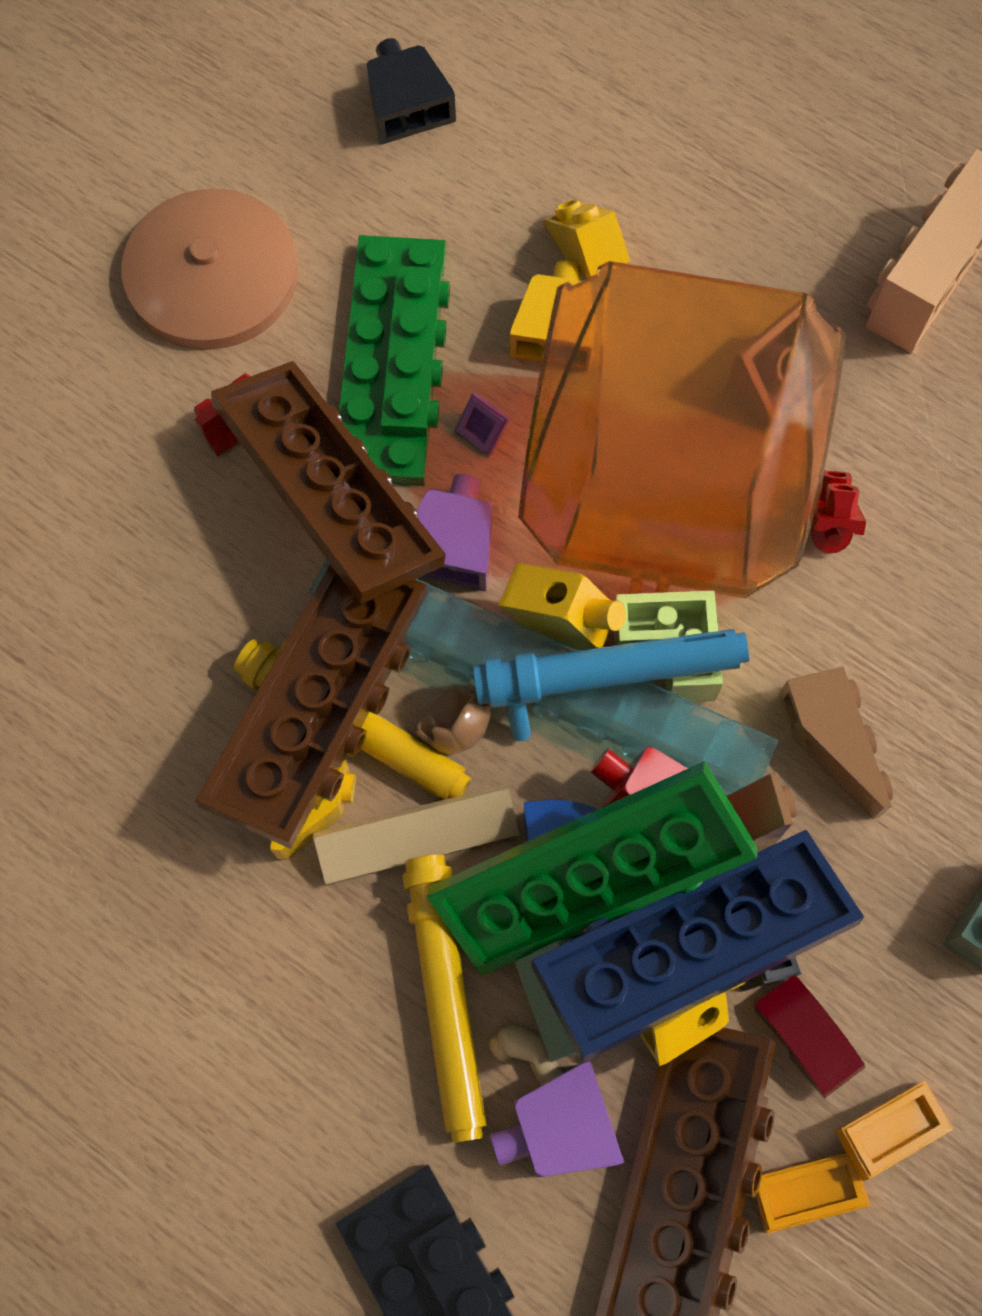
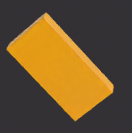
[835,1081,953,1181]
[754,1152,870,1234]

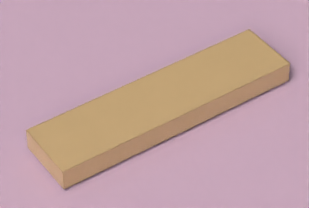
[313,784,520,885]

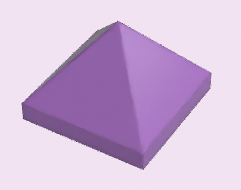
[454,392,511,456]

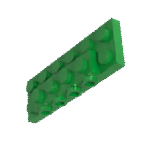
[339,235,450,486]
[427,761,757,976]

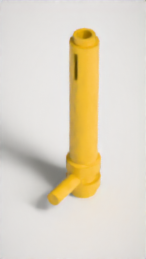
[234,638,472,800]
[402,854,487,1143]

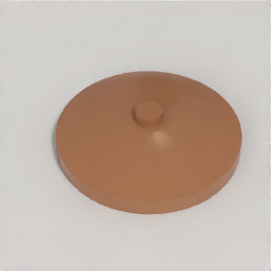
[121,189,298,349]

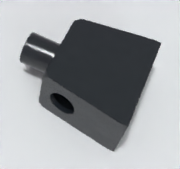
[366,38,456,145]

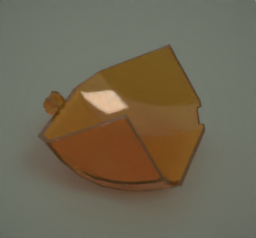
[518,261,846,598]

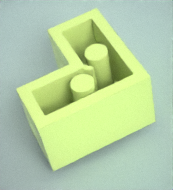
[614,591,723,703]

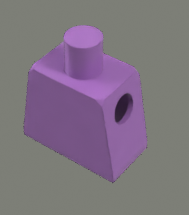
[417,474,492,591]
[490,1061,624,1177]

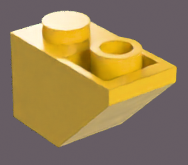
[543,199,631,280]

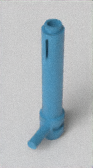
[474,629,749,741]

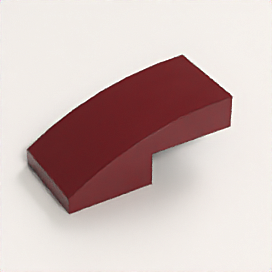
[754,974,865,1099]

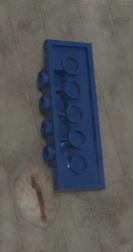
[531,830,864,1063]

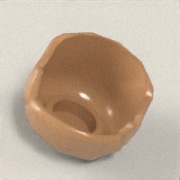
[415,684,491,754]

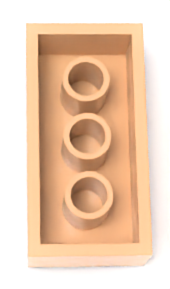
[865,149,982,354]

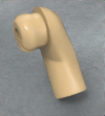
[489,1025,563,1086]

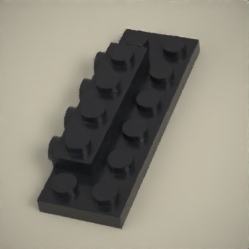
[335,1164,515,1316]

